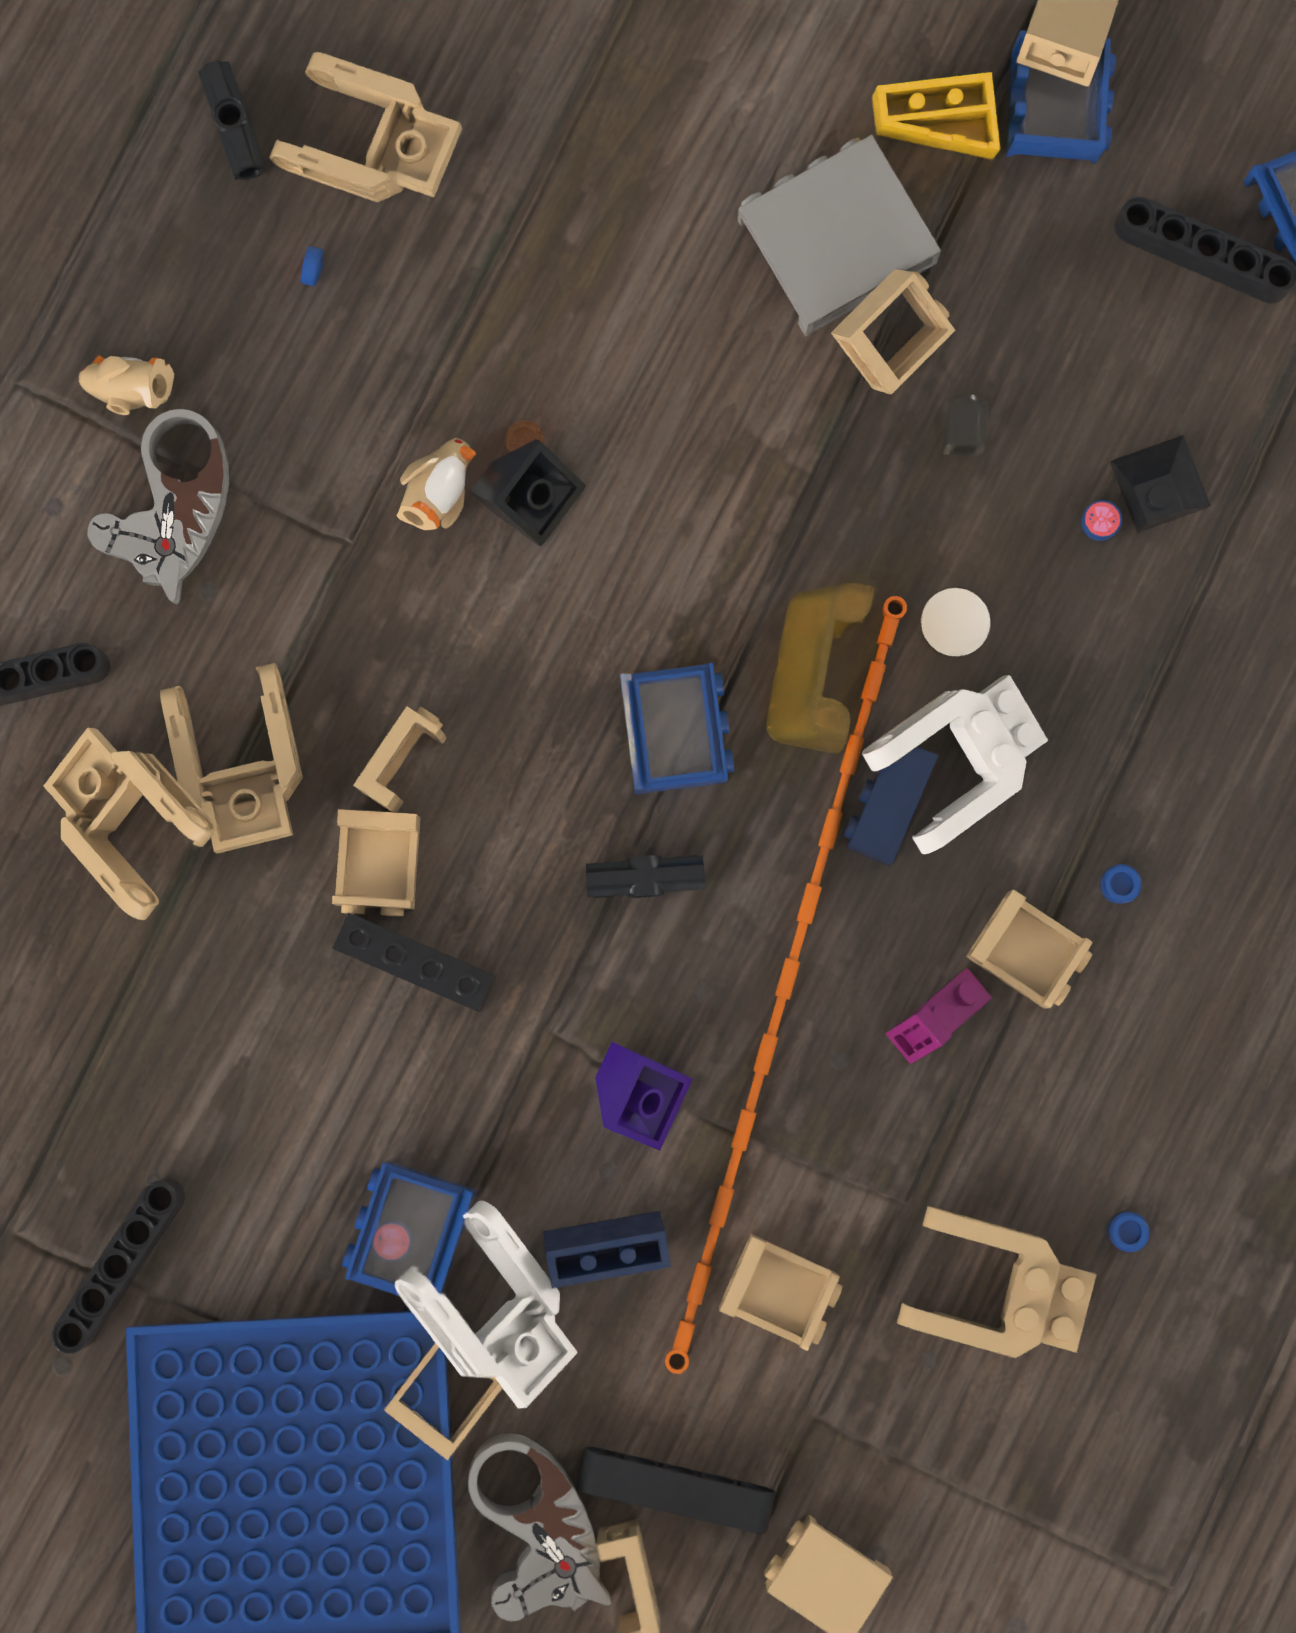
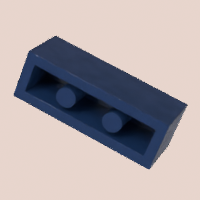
[843,746,938,866]
[543,1211,671,1288]

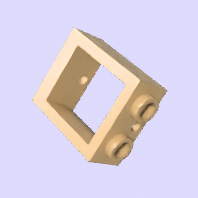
[831,268,955,395]
[384,1342,503,1460]

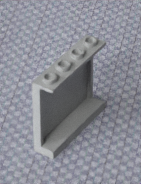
[738,135,941,336]

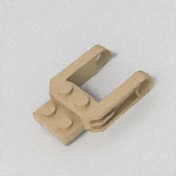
[270,52,462,202]
[160,663,303,854]
[43,727,216,920]
[897,1206,1096,1358]

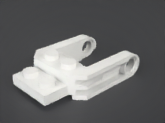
[862,675,1048,854]
[395,1201,578,1408]

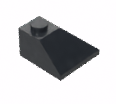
[1110,435,1211,533]
[470,439,586,547]

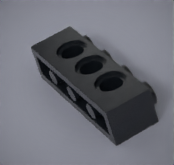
[332,912,497,1012]

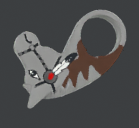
[87,409,229,604]
[469,1433,611,1621]

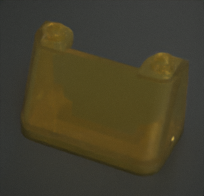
[766,583,875,754]

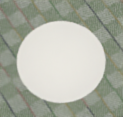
[921,588,990,656]

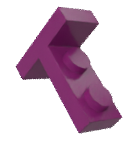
[885,968,992,1064]

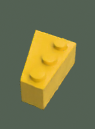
[872,72,1000,160]

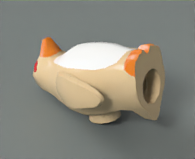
[79,356,174,415]
[397,438,476,530]

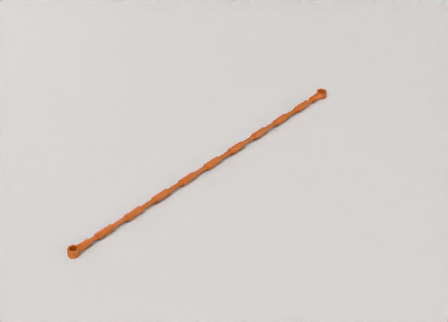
[665,596,907,1374]

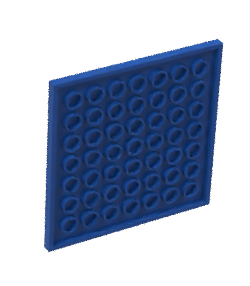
[126,1311,461,1633]

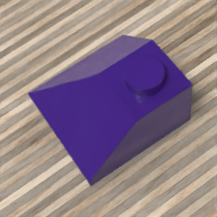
[595,1042,693,1151]

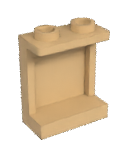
[1016,0,1119,87]
[353,706,447,813]
[332,809,421,917]
[965,889,1093,1009]
[718,1233,843,1351]
[764,1515,893,1633]
[597,1518,660,1633]

